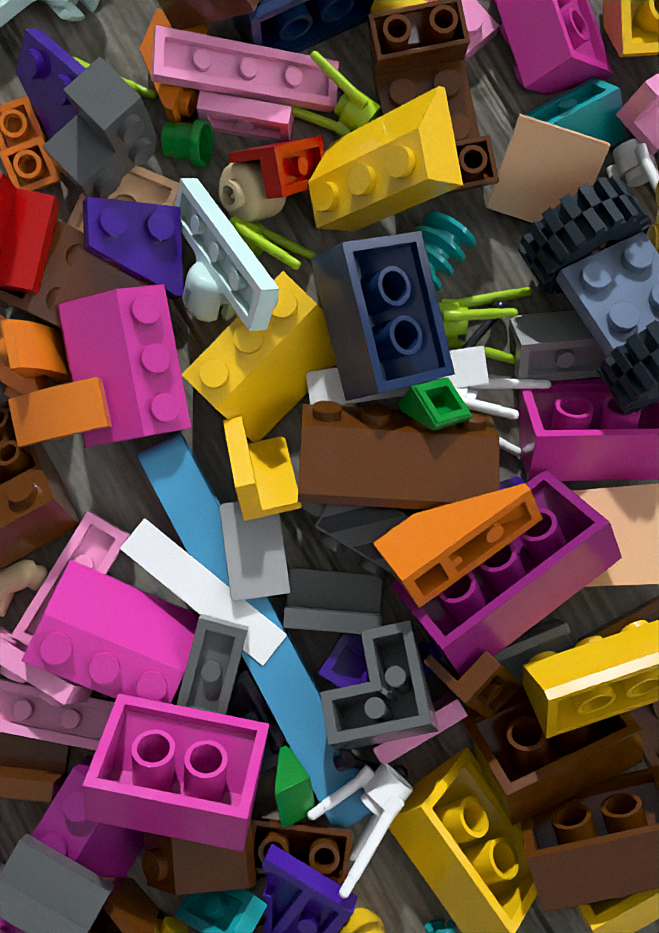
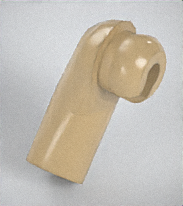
[0,559,48,617]

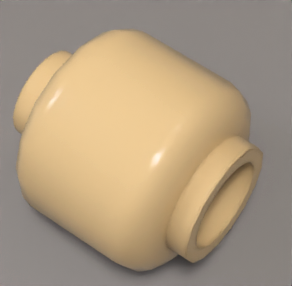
[219,159,287,223]

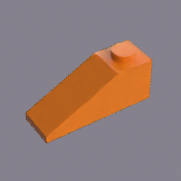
[373,483,543,608]

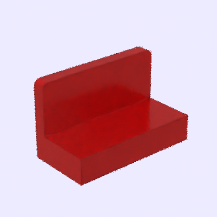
[228,135,325,199]
[0,173,60,295]

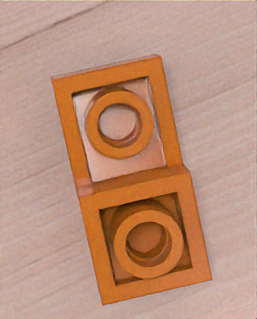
[0,95,62,192]
[0,319,71,383]
[8,377,112,447]

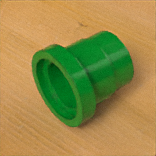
[161,119,214,168]

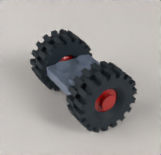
[518,176,659,414]

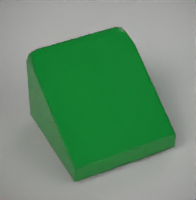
[398,377,473,431]
[275,745,315,828]

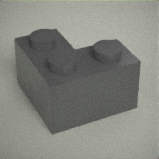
[42,57,160,198]
[320,620,439,750]

